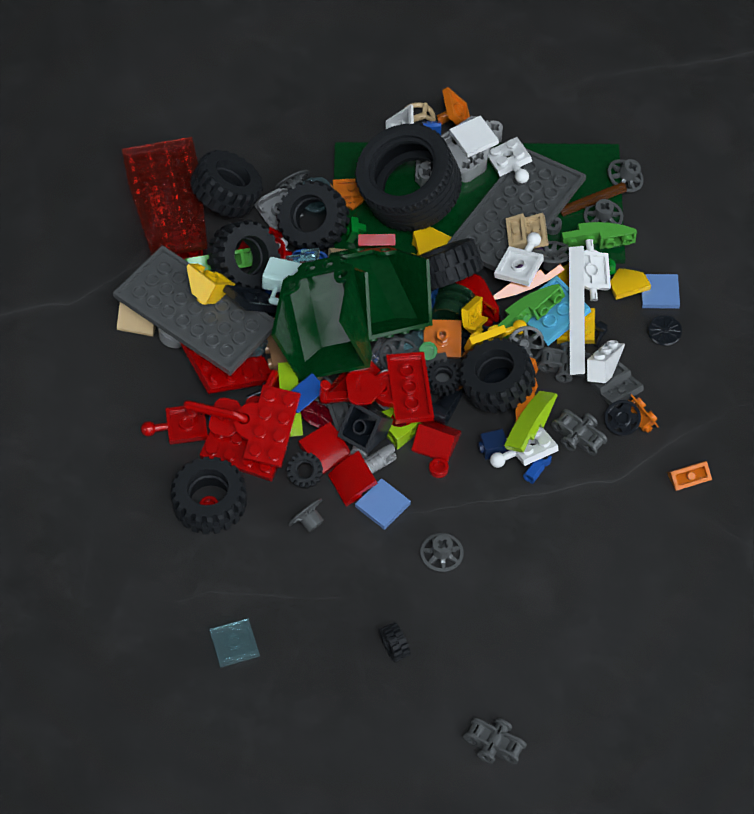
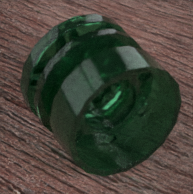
[432,283,475,331]

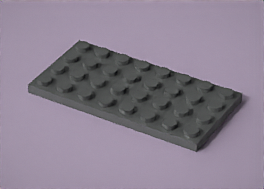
[447,148,586,271]
[113,245,275,376]

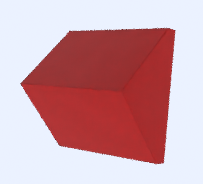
[412,421,462,462]

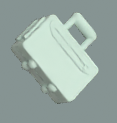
[262,257,302,305]

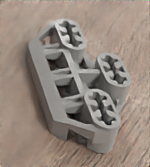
[415,116,503,188]

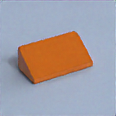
[667,461,712,491]

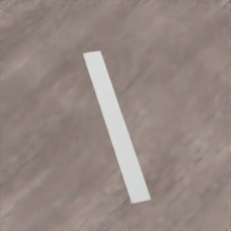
[569,246,585,375]

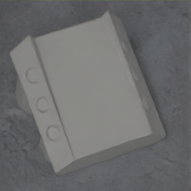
[254,188,304,230]

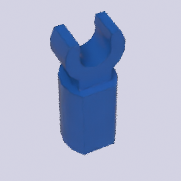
[523,456,552,484]

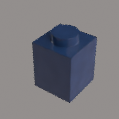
[477,429,508,460]

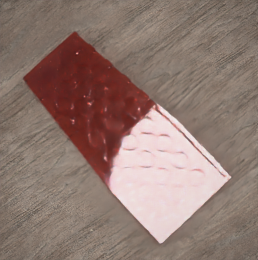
[122,137,208,255]

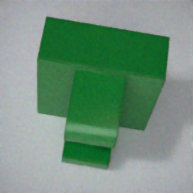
[346,217,366,243]

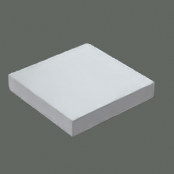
[449,116,499,158]

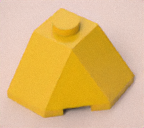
[187,264,235,305]

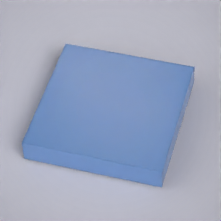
[641,274,680,308]
[355,478,411,530]

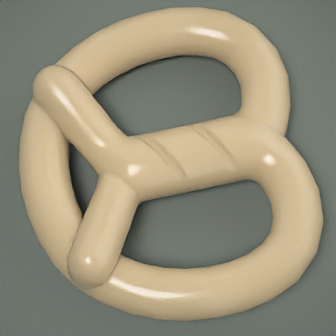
[405,102,436,122]

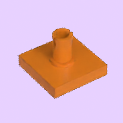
[437,87,470,125]
[424,320,462,359]

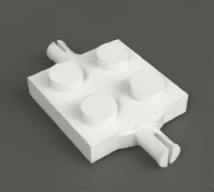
[584,239,611,301]

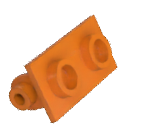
[628,394,659,433]

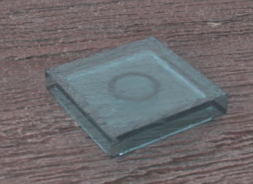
[209,618,260,668]

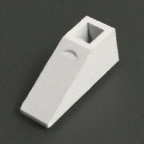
[587,340,625,383]

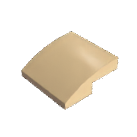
[506,213,549,249]

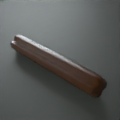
[560,182,627,216]

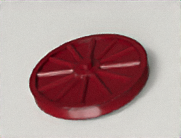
[301,401,333,428]

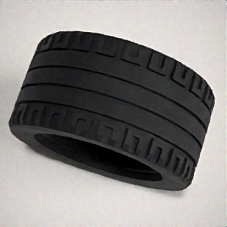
[355,124,462,231]

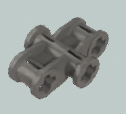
[538,342,592,383]
[551,409,608,456]
[463,718,527,764]

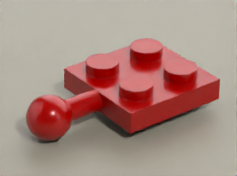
[141,403,208,445]

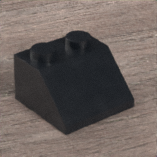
[337,403,394,453]

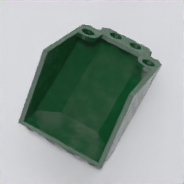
[326,246,433,341]
[271,255,372,381]

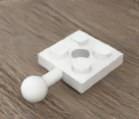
[488,137,532,183]
[494,232,544,286]
[490,427,559,468]

